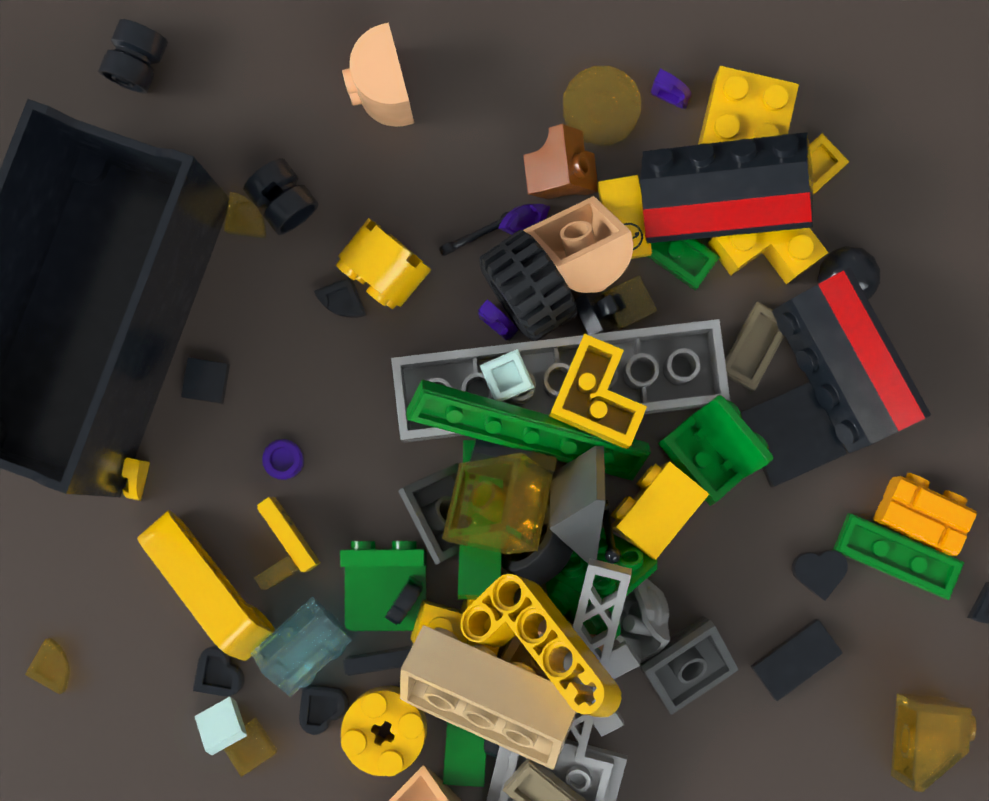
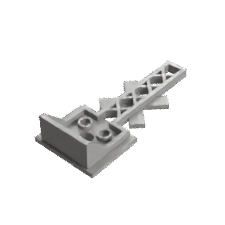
[486,558,640,801]

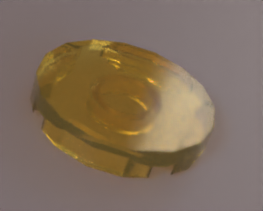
[563,66,641,146]

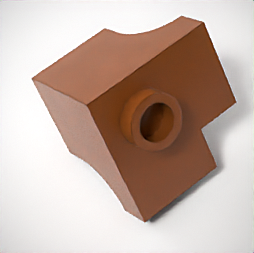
[523,124,598,200]

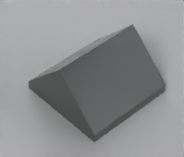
[550,446,606,563]
[398,463,462,565]
[639,616,739,715]

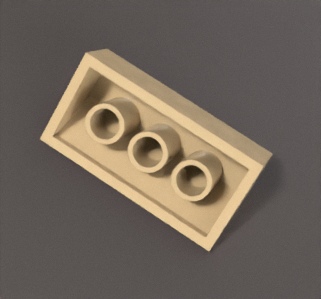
[400,625,577,770]

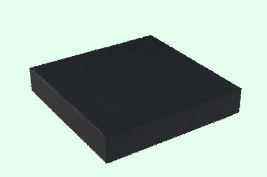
[741,382,847,487]

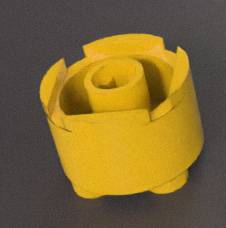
[335,218,432,309]
[341,685,427,776]

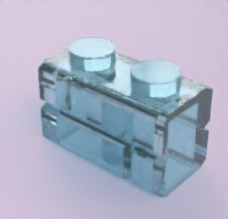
[251,596,352,697]

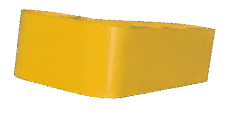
[137,510,277,661]
[460,574,622,718]

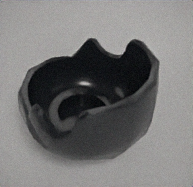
[818,246,880,300]

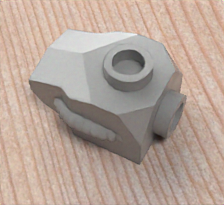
[616,579,670,663]

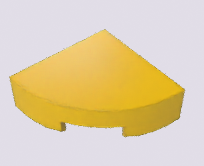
[122,457,150,501]

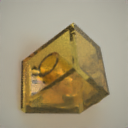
[442,452,553,554]
[891,694,976,792]

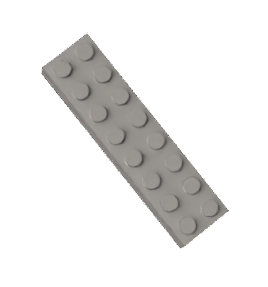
[391,319,730,443]

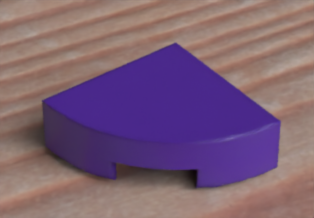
[650,68,692,109]
[498,204,550,235]
[478,299,518,341]

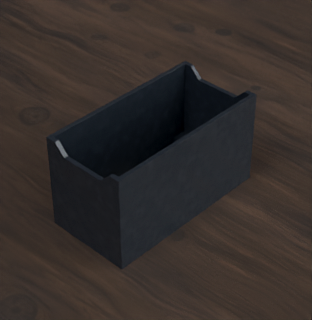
[0,99,232,498]

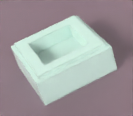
[480,349,534,402]
[195,697,248,755]

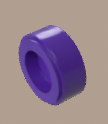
[262,439,304,480]

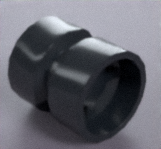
[98,19,168,94]
[243,158,319,235]

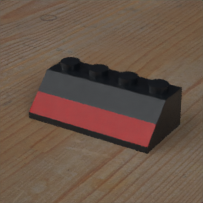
[640,132,813,243]
[772,267,931,453]

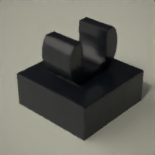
[575,291,627,335]

